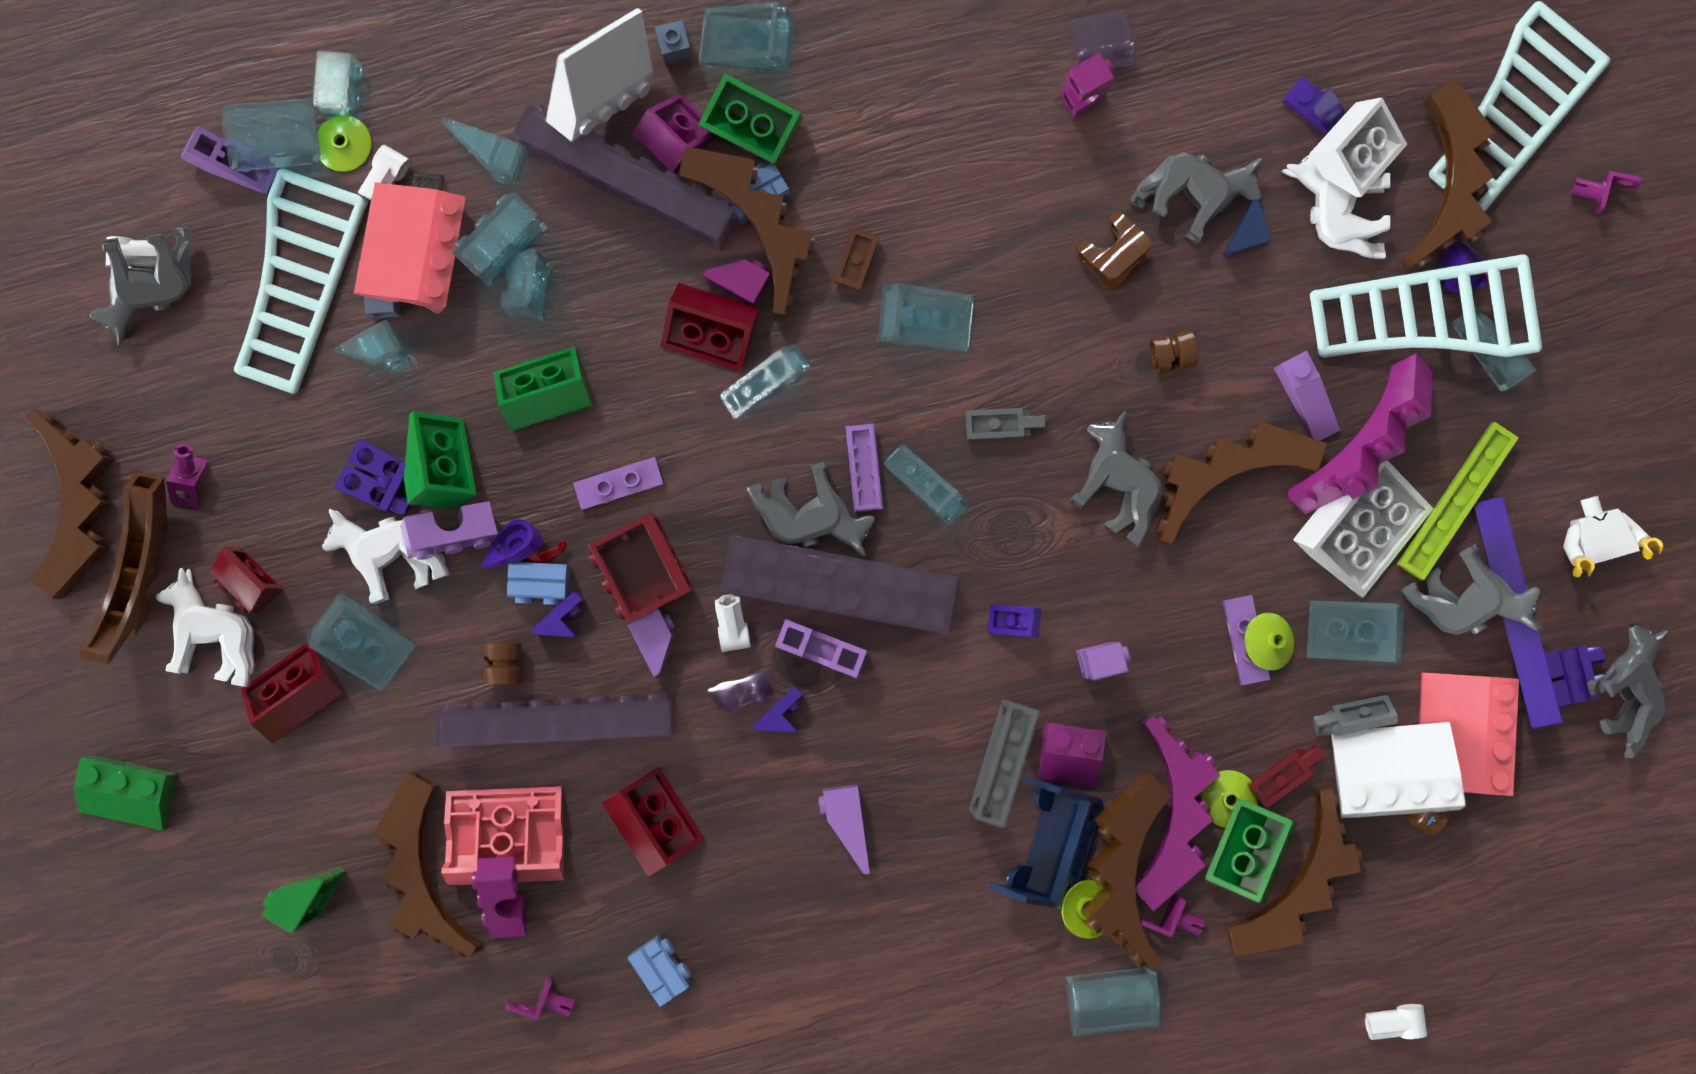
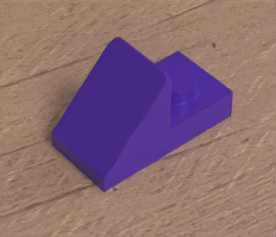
[1282,76,1345,135]
[531,591,586,637]
[988,604,1042,637]
[753,686,803,732]

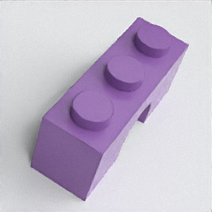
[400,501,498,560]
[775,619,867,678]
[1076,642,1131,680]

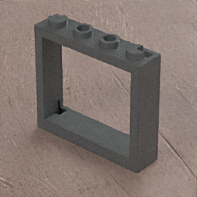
[969,699,1039,828]

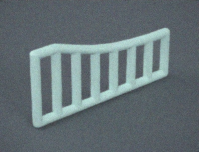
[1429,1,1610,211]
[234,169,368,394]
[1310,255,1542,358]

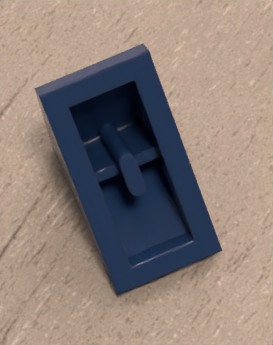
[1223,199,1272,257]

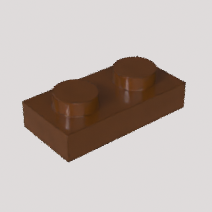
[833,227,879,292]

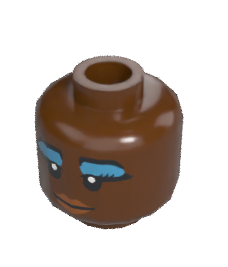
[1407,811,1453,836]

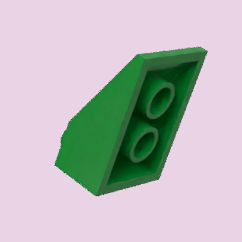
[404,411,476,510]

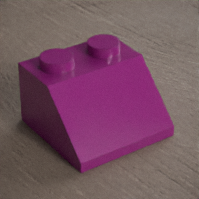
[633,93,717,173]
[1037,722,1106,787]

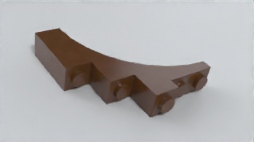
[1401,78,1496,269]
[679,146,815,315]
[25,408,114,599]
[1155,422,1327,545]
[79,471,168,665]
[373,771,482,957]
[1081,773,1171,971]
[1224,786,1363,957]

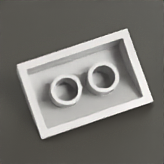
[1310,98,1407,197]

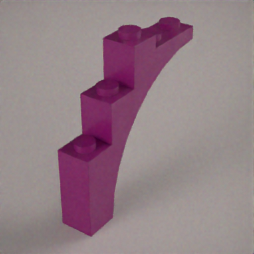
[1288,353,1433,514]
[1135,715,1220,911]

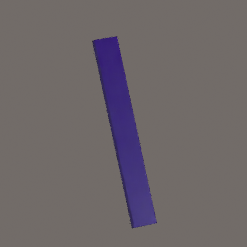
[1474,496,1563,729]

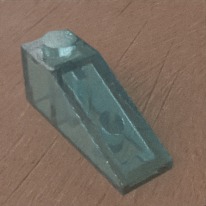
[441,117,528,184]
[1451,306,1536,391]
[719,344,811,419]
[883,444,969,526]

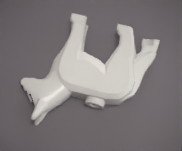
[1282,146,1390,259]
[321,509,450,604]
[156,568,255,687]

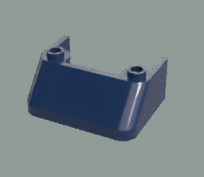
[988,775,1104,909]

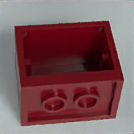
[587,513,695,623]

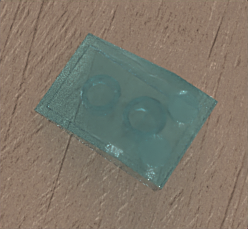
[699,2,794,71]
[500,248,551,321]
[877,283,974,352]
[306,590,416,691]
[1307,600,1404,665]

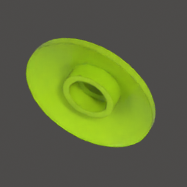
[315,116,372,172]
[1245,613,1294,670]
[1200,770,1258,828]
[1062,880,1103,939]

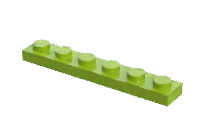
[1397,422,1518,580]

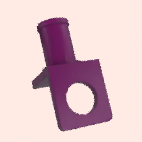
[1571,171,1644,215]
[166,444,208,508]
[1139,894,1204,937]
[505,976,575,1020]

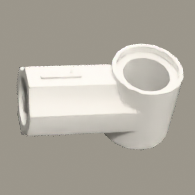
[358,145,411,201]
[106,236,157,268]
[715,594,751,652]
[1365,1004,1427,1040]

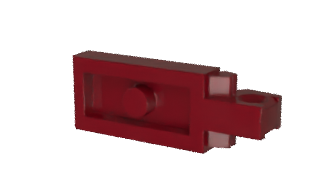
[1247,744,1326,809]

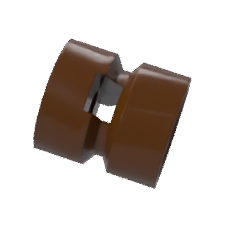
[1149,329,1199,374]
[483,643,521,684]

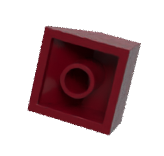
[210,546,283,613]

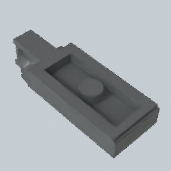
[965,408,1046,440]
[1313,695,1398,736]

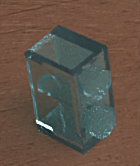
[312,51,362,117]

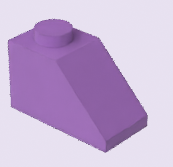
[628,609,675,677]

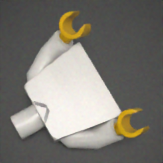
[1563,496,1663,578]

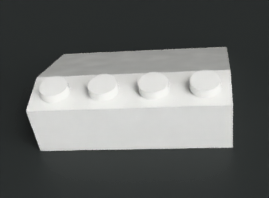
[546,8,653,142]
[1293,460,1433,598]
[1331,722,1465,818]

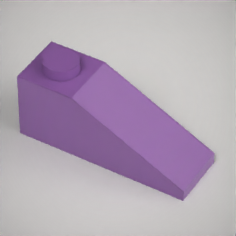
[180,126,278,194]
[1274,351,1340,441]
[818,784,870,874]

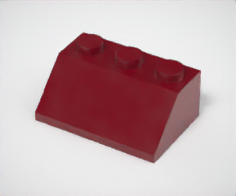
[660,283,760,372]
[240,640,343,743]
[602,766,704,876]

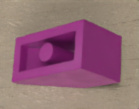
[703,259,771,307]

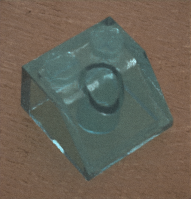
[334,319,415,372]

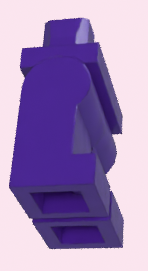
[334,438,412,515]
[1544,646,1605,707]

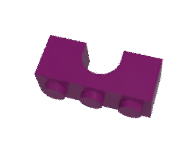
[1060,53,1115,118]
[472,856,528,938]

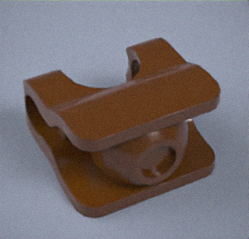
[1076,211,1152,290]

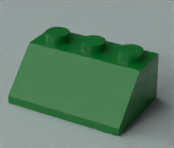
[698,73,803,165]
[494,346,592,431]
[74,755,178,830]
[1205,798,1298,904]
[261,868,346,934]

